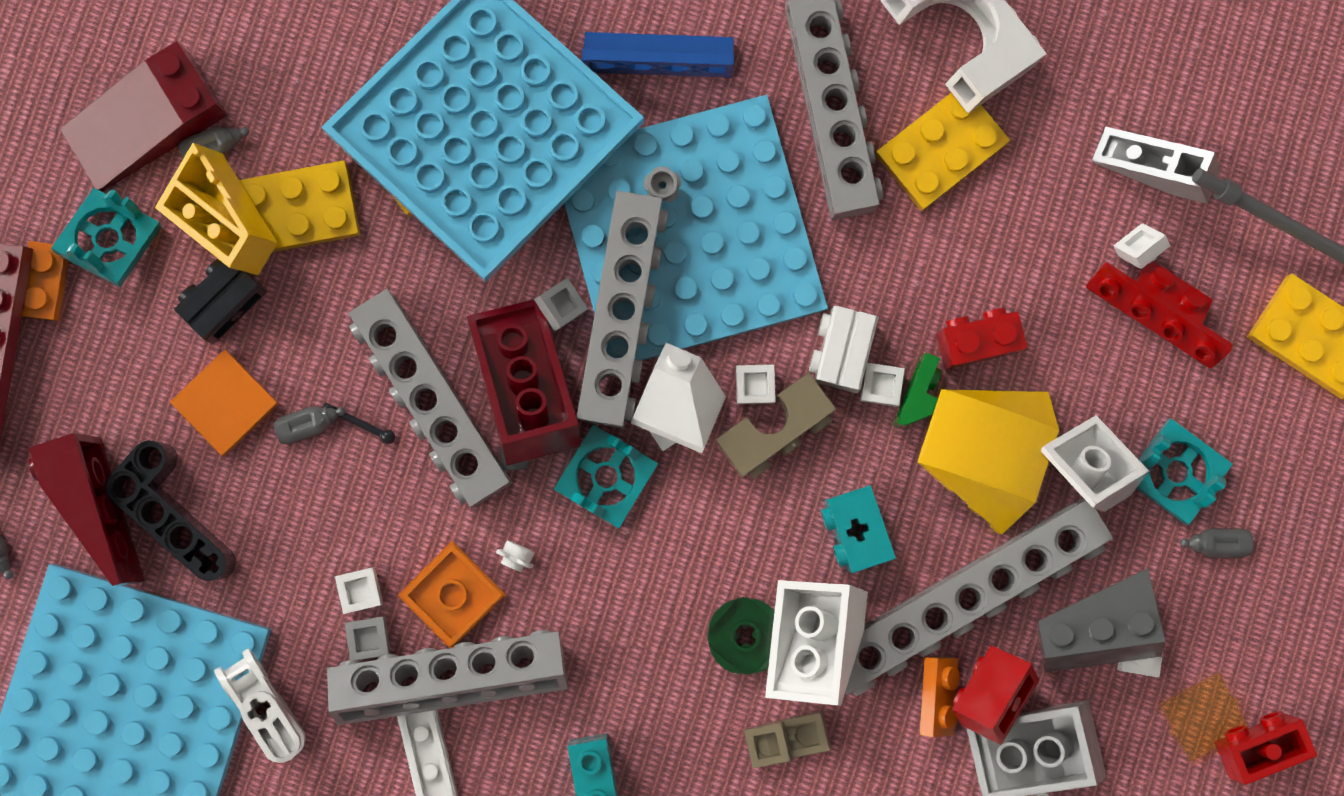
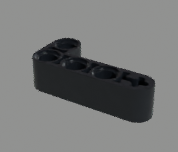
[105,440,236,581]

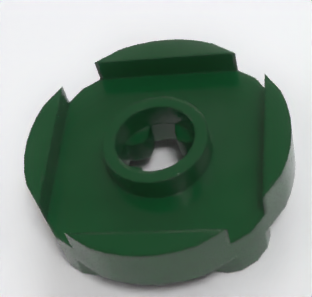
[707,597,775,674]

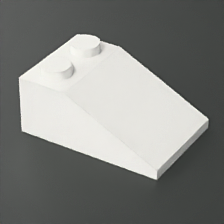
[765,580,868,706]

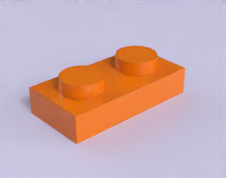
[22,241,69,322]
[920,657,960,737]

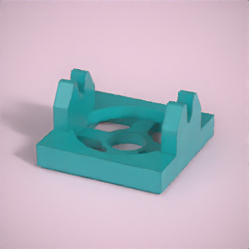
[51,187,162,288]
[1136,419,1233,525]
[554,424,658,529]

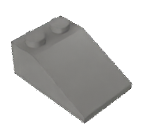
[966,700,1107,796]

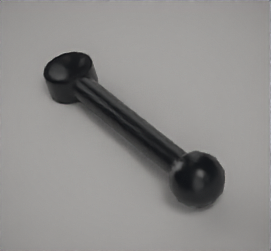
[322,402,395,444]

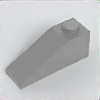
[1092,127,1221,204]

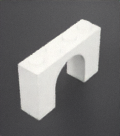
[880,0,1047,113]

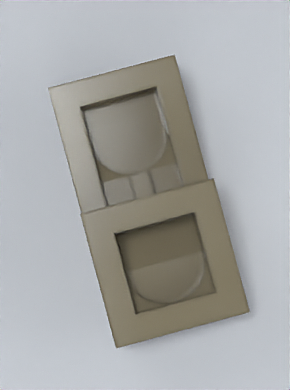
[744,710,832,769]

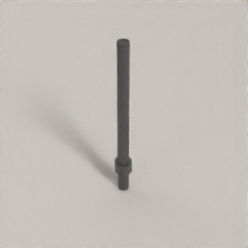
[1192,168,1344,264]

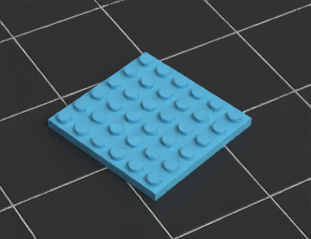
[321,0,644,282]
[564,94,828,361]
[0,564,272,796]

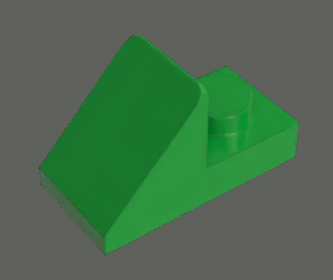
[893,352,942,428]

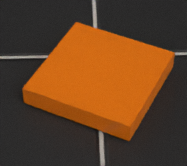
[170,349,280,457]
[398,541,507,648]

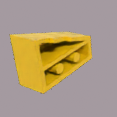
[155,143,277,275]

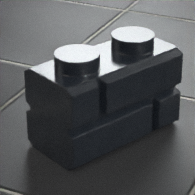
[174,259,268,344]

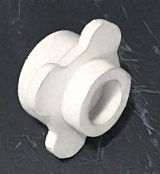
[496,540,535,572]

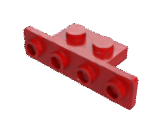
[1086,261,1233,368]

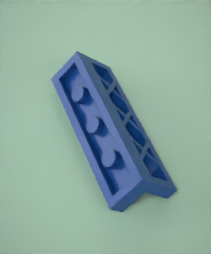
[582,32,734,78]

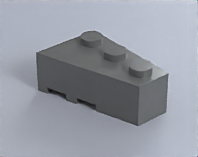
[1037,568,1166,673]

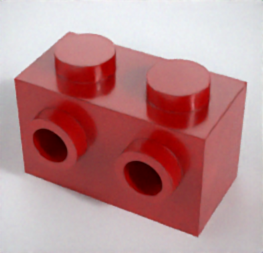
[936,307,1027,370]
[952,645,1040,745]
[1214,711,1318,785]

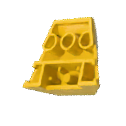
[917,389,1059,535]

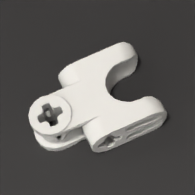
[214,648,306,763]

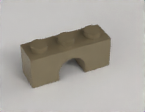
[715,372,836,479]

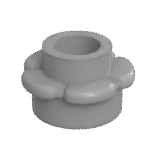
[643,166,681,203]

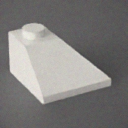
[631,343,726,453]
[1040,415,1149,512]

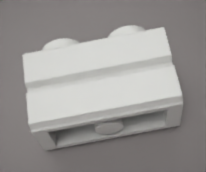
[809,306,879,393]

